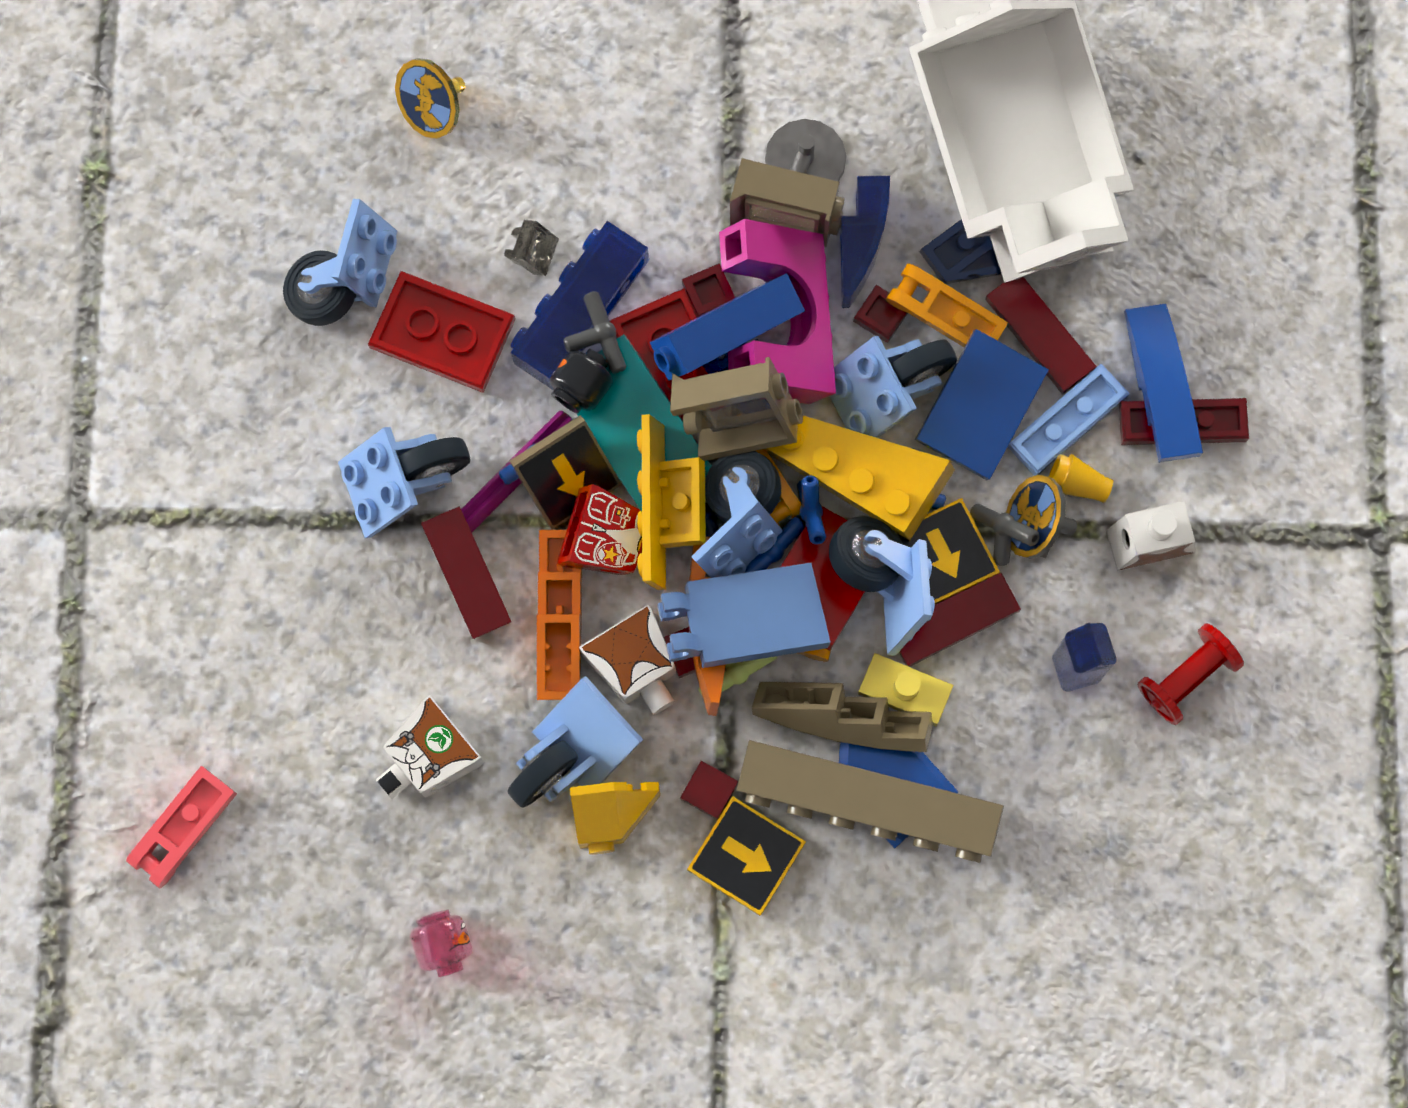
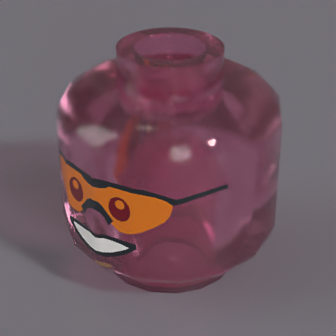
[410,909,473,977]

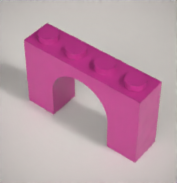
[719,219,836,404]

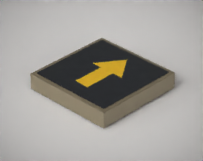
[509,415,622,530]

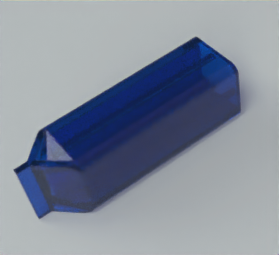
[1052,622,1117,692]

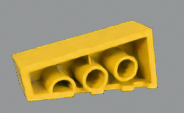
[765,415,955,541]

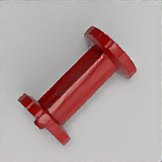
[1137,623,1244,725]

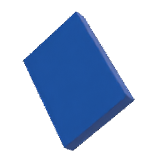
[914,329,1049,480]

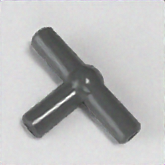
[563,291,626,374]
[970,504,1039,566]

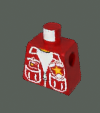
[557,484,642,575]

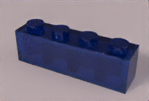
[510,221,649,390]

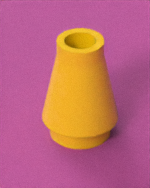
[1048,454,1114,503]

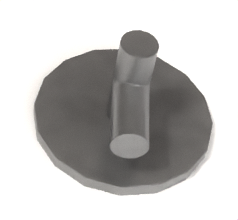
[765,119,846,181]

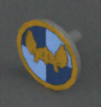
[1006,475,1077,559]

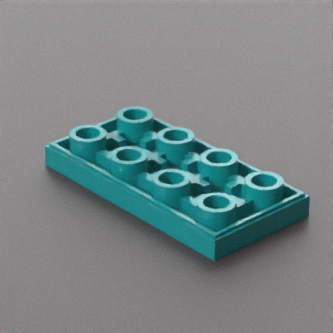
[576,334,712,511]

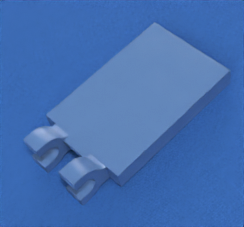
[657,563,831,668]

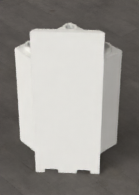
[909,0,1134,283]

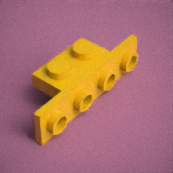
[637,414,706,590]

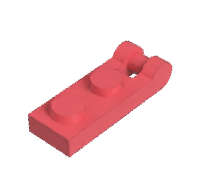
[126,766,237,888]

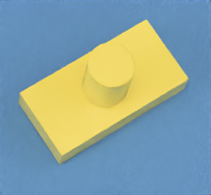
[858,653,954,727]

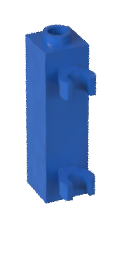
[650,273,805,381]

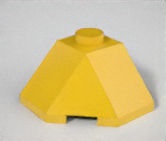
[570,782,661,855]

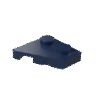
[919,219,1002,284]

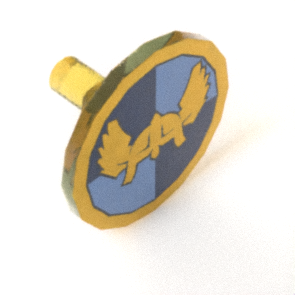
[395,58,465,139]

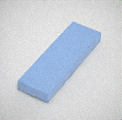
[1008,364,1130,476]

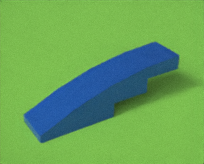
[1124,304,1203,463]

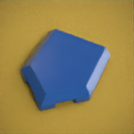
[839,742,958,849]

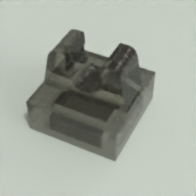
[504,220,559,276]

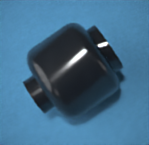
[550,349,613,414]

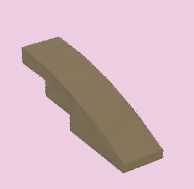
[752,682,933,752]

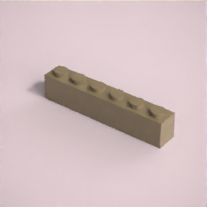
[736,740,1004,863]

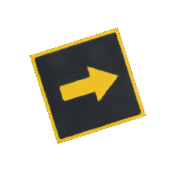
[895,498,1000,605]
[687,796,806,916]

